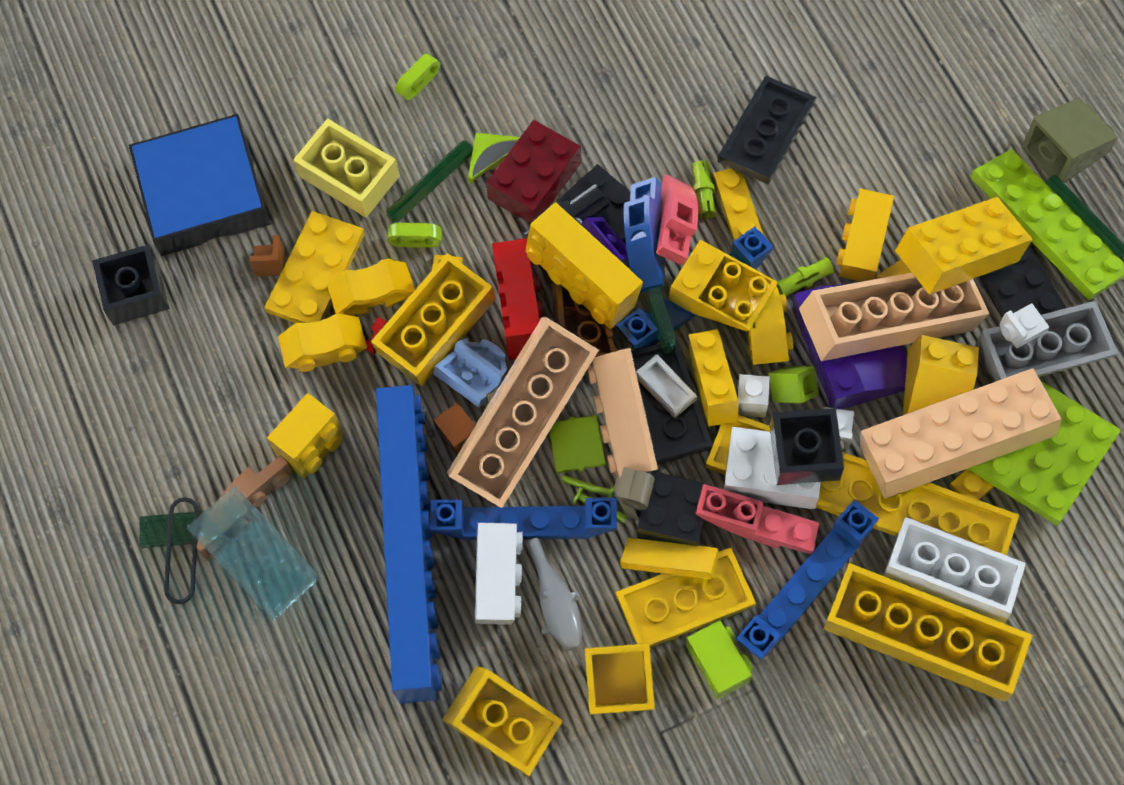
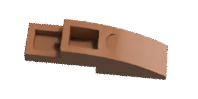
[196,455,293,560]

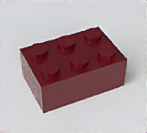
[486,119,582,224]

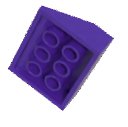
[792,284,907,410]

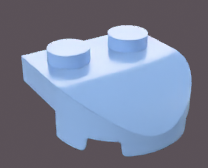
[433,338,507,408]

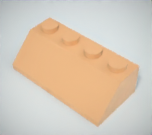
[587,348,658,478]

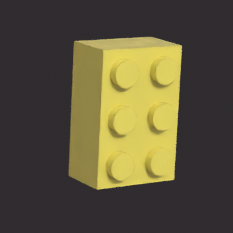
[293,118,400,218]

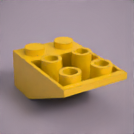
[668,240,778,332]

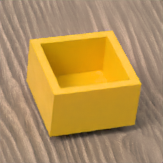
[267,393,344,479]
[585,643,655,714]

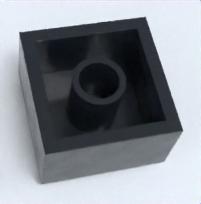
[92,244,170,325]
[769,408,844,485]
[637,471,712,546]

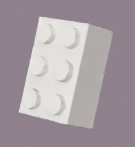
[724,427,821,510]
[474,523,523,625]

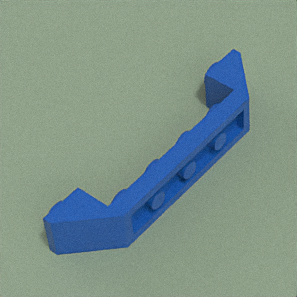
[616,226,774,349]
[430,498,617,540]
[736,499,879,660]

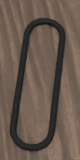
[164,497,199,604]

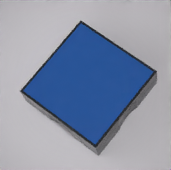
[129,114,271,256]

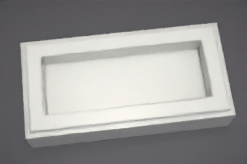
[636,355,697,418]

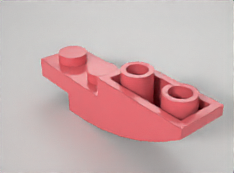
[656,174,698,265]
[696,484,819,554]

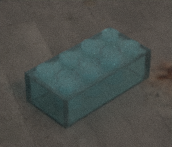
[187,485,320,621]

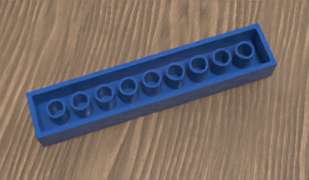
[376,385,442,704]

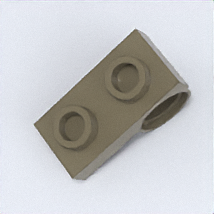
[614,468,655,520]

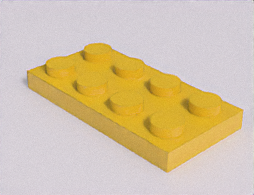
[264,211,365,323]
[616,547,756,648]

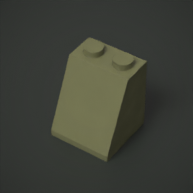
[1022,97,1118,183]

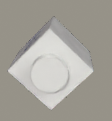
[737,374,770,418]

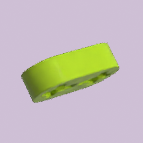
[395,53,441,101]
[387,223,442,248]

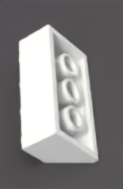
[883,517,1026,624]

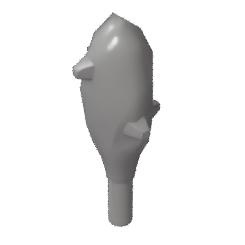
[528,538,582,651]

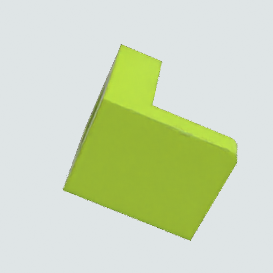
[768,366,819,404]

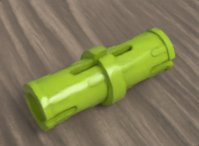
[692,160,716,219]
[777,257,834,297]

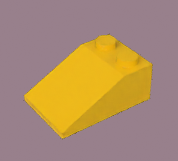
[903,335,979,415]
[442,666,563,776]

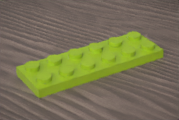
[970,149,1124,301]

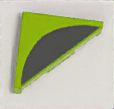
[468,133,520,183]

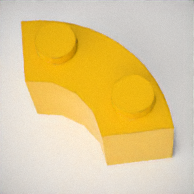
[327,259,415,315]
[746,286,793,365]
[278,313,367,372]

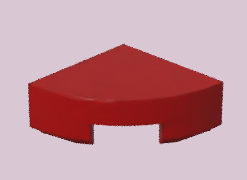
[365,317,387,356]

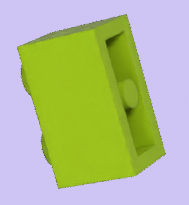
[686,620,753,700]

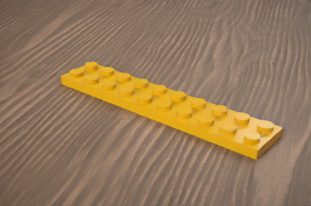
[705,415,1019,555]

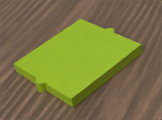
[549,415,606,474]

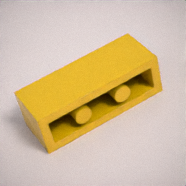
[836,188,894,282]
[689,329,738,427]

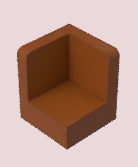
[250,235,285,277]
[433,402,476,456]

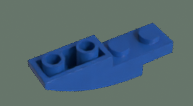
[624,177,665,293]

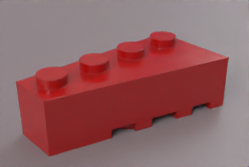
[492,238,544,360]

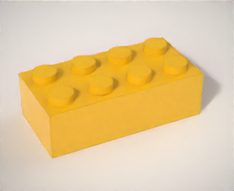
[895,197,1033,295]
[525,202,643,330]
[371,253,496,387]

